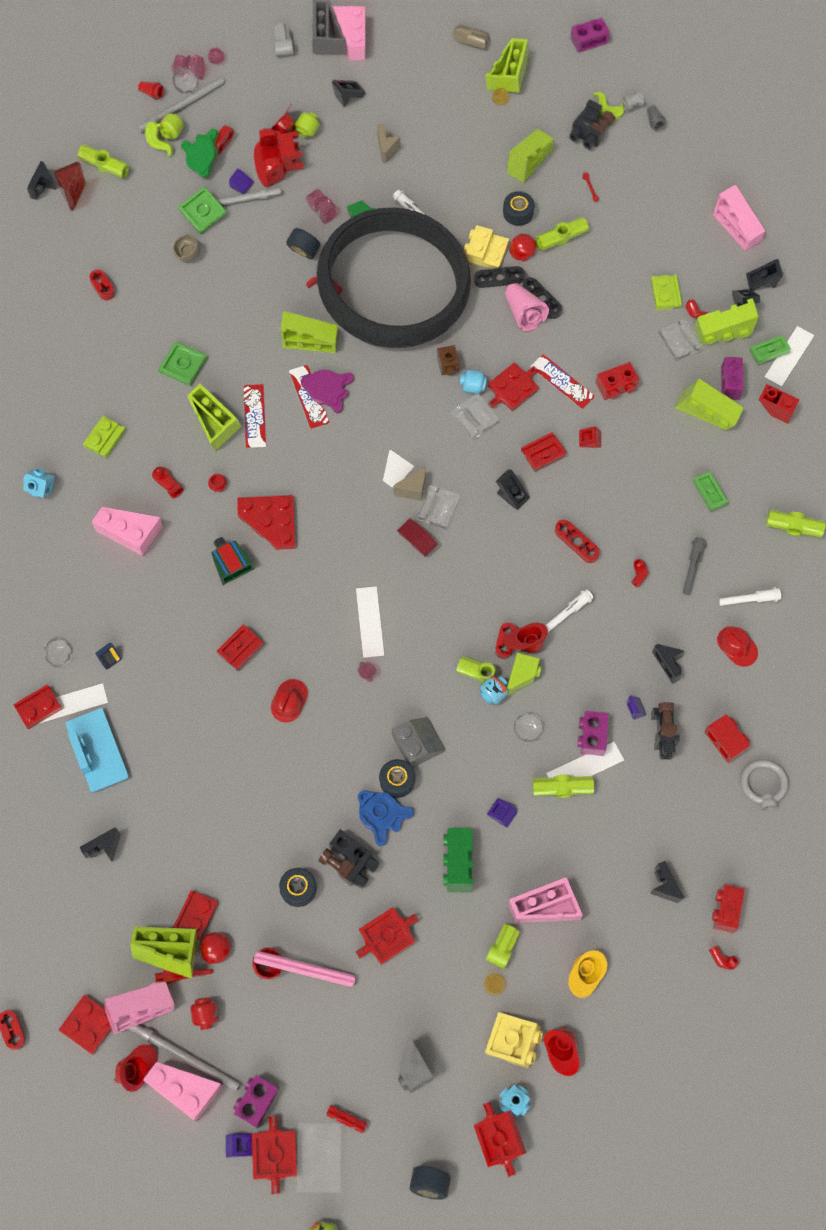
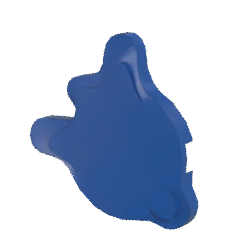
[358,790,414,847]

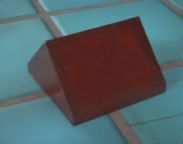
[54,162,86,211]

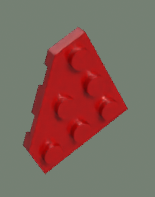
[237,495,295,550]

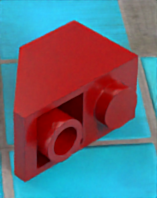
[758,384,800,424]

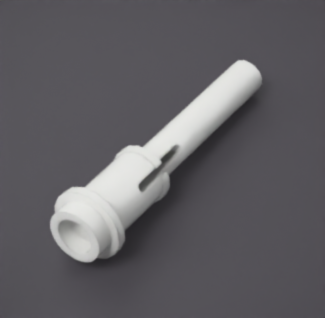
[393,190,424,214]
[719,587,781,606]
[545,589,593,632]

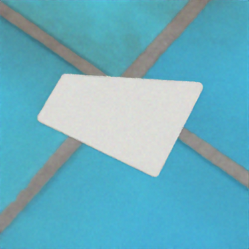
[383,450,414,488]

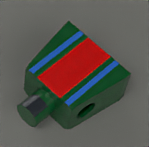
[211,537,254,585]

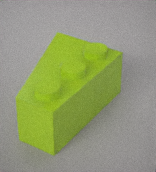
[485,38,530,93]
[507,129,554,183]
[694,298,759,345]
[280,311,338,353]
[674,379,744,431]
[187,384,241,451]
[130,927,198,979]

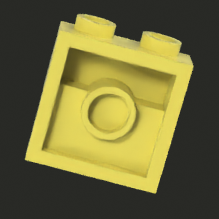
[464,225,509,269]
[485,1012,543,1069]

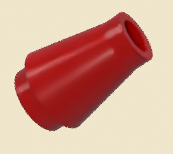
[138,81,164,99]

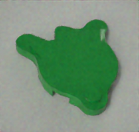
[181,128,219,178]

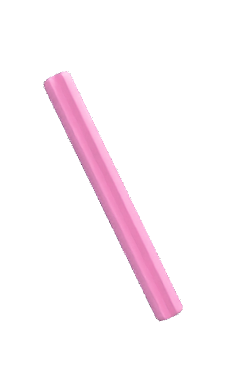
[254,951,355,987]

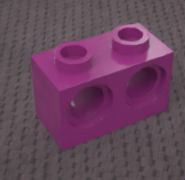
[570,18,610,53]
[721,357,744,400]
[577,711,609,756]
[233,1075,279,1129]

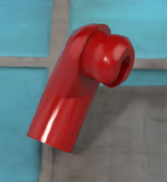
[686,299,708,319]
[631,559,648,588]
[709,945,739,970]

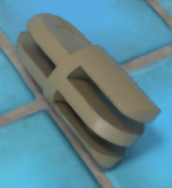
[453,25,490,49]

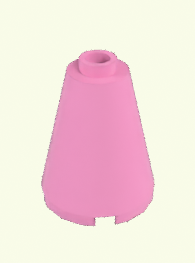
[505,283,549,331]

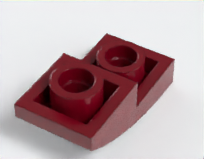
[397,518,438,557]

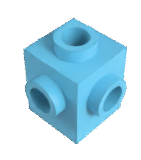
[23,468,55,498]
[499,1085,531,1118]

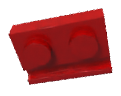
[521,432,566,472]
[216,624,264,671]
[13,684,62,729]
[173,890,218,941]

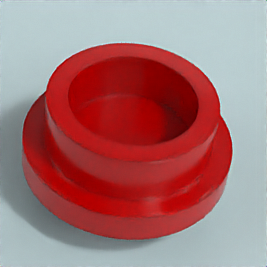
[208,474,227,492]

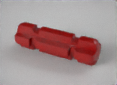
[326,1105,367,1133]

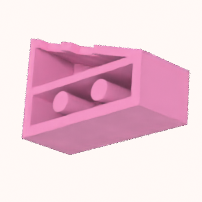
[332,6,365,60]
[713,184,765,251]
[92,507,163,556]
[508,877,583,923]
[105,982,174,1034]
[143,1062,223,1122]

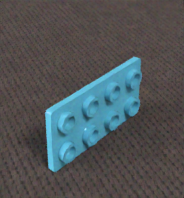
[65,708,129,793]

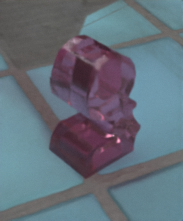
[172,54,206,80]
[306,189,337,225]

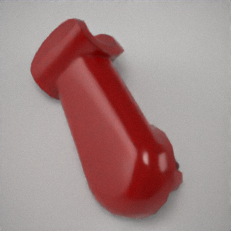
[152,467,183,498]

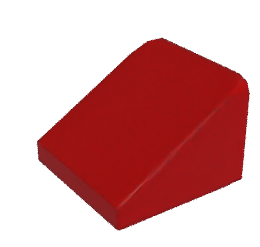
[579,426,601,448]

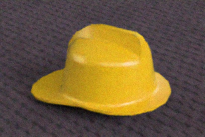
[568,950,607,998]

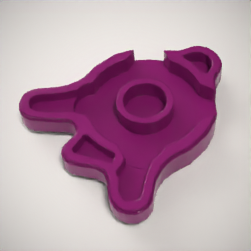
[301,370,354,413]

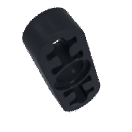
[474,266,525,288]
[522,277,562,319]

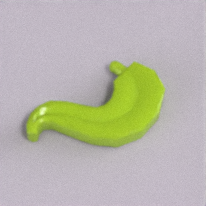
[594,92,624,119]
[145,121,173,156]

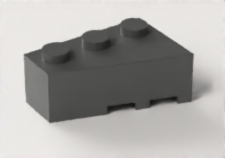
[312,0,346,54]

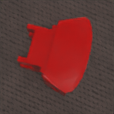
[254,128,303,188]

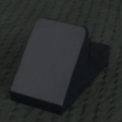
[332,80,365,107]
[27,161,56,200]
[746,258,783,291]
[732,289,760,307]
[496,469,530,510]
[652,644,684,684]
[79,827,121,862]
[650,861,684,903]

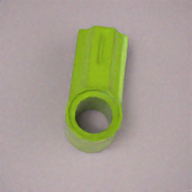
[456,656,495,684]
[486,924,520,969]

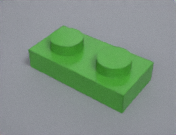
[750,335,791,365]
[693,471,728,512]

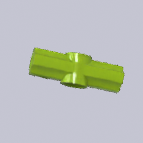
[77,145,130,178]
[536,217,589,251]
[766,510,826,538]
[533,775,594,798]

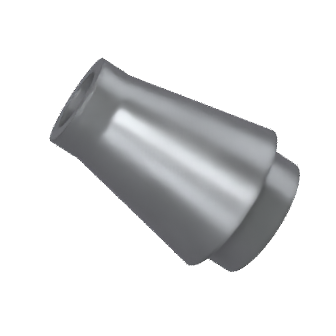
[647,105,666,131]

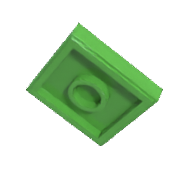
[178,186,227,235]
[158,341,208,386]

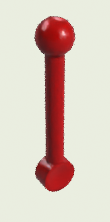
[582,172,599,202]

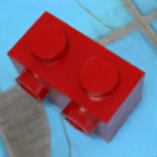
[595,362,640,400]
[704,714,751,763]
[712,884,745,933]

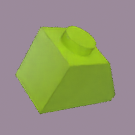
[507,653,542,695]

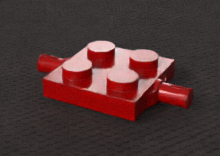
[488,362,539,411]
[355,907,419,965]
[473,1101,527,1177]
[252,1116,297,1195]

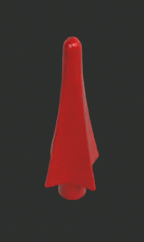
[155,969,213,984]

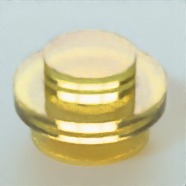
[492,88,509,105]
[484,974,505,996]

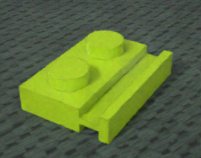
[650,274,682,310]
[83,416,126,459]

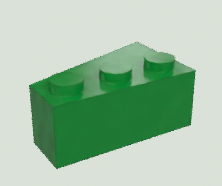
[443,828,473,893]

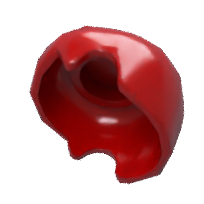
[509,234,537,261]
[198,932,232,965]
[252,947,282,980]

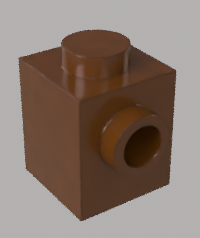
[437,345,460,376]

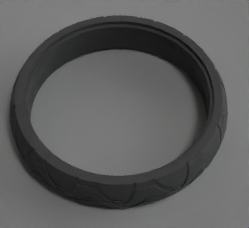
[316,207,471,348]

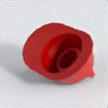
[271,103,295,134]
[503,622,548,653]
[717,626,758,667]
[271,679,308,723]
[543,1026,580,1077]
[114,1044,158,1092]

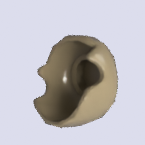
[173,234,199,261]

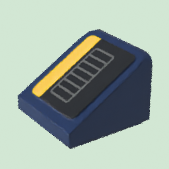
[95,643,121,670]

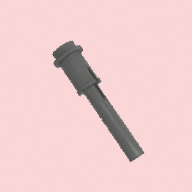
[682,537,707,595]

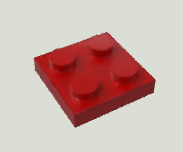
[58,995,112,1055]

